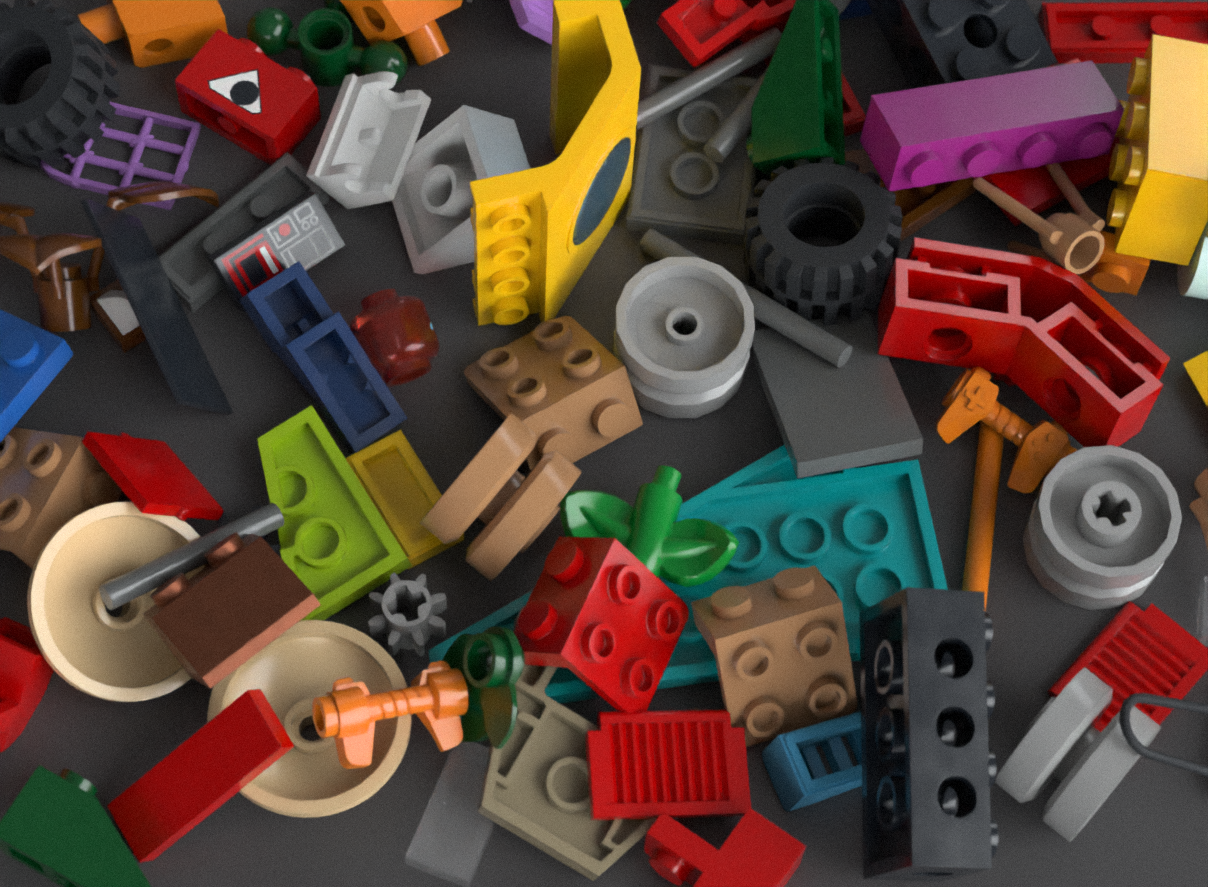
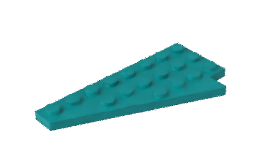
[428,444,948,718]

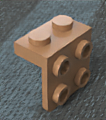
[464,316,643,474]
[0,427,122,569]
[691,565,857,747]

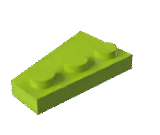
[257,405,412,621]

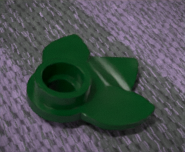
[442,627,524,749]

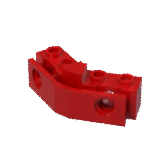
[878,237,1170,447]

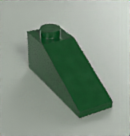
[746,0,845,179]
[0,765,151,887]

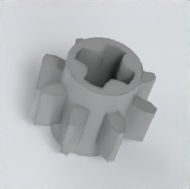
[368,573,447,657]

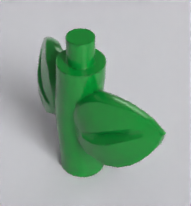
[560,465,739,587]

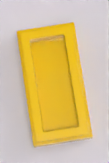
[345,430,464,570]

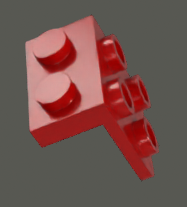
[513,537,689,714]

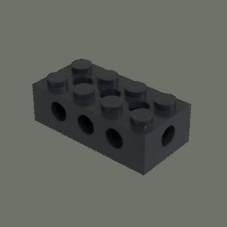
[866,0,1058,89]
[859,587,998,882]

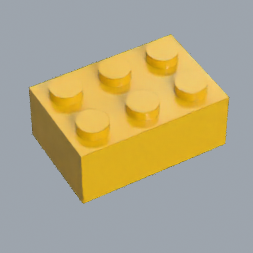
[1106,34,1208,266]

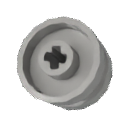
[613,257,755,418]
[1023,445,1182,610]
[994,667,1162,842]

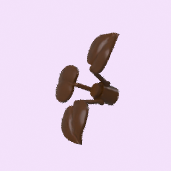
[0,181,219,332]

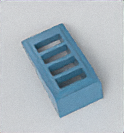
[762,711,862,812]

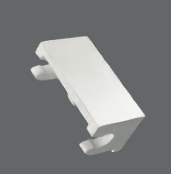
[306,71,431,209]

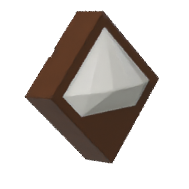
[90,279,146,353]

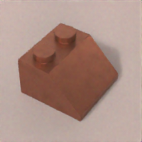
[143,532,321,689]

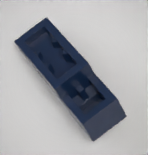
[239,261,408,454]

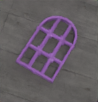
[40,102,201,210]

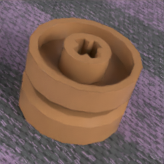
[420,413,582,582]

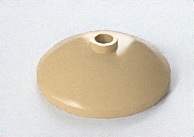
[27,502,210,702]
[207,620,412,818]

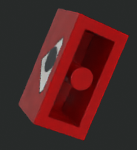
[175,28,321,165]

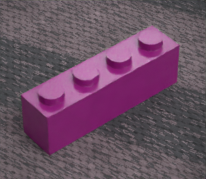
[860,61,1124,192]

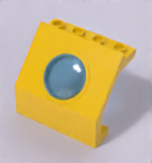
[470,0,641,326]

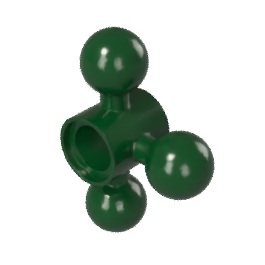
[246,0,407,87]

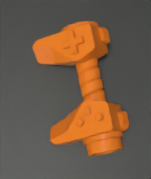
[934,367,1078,493]
[312,661,468,769]

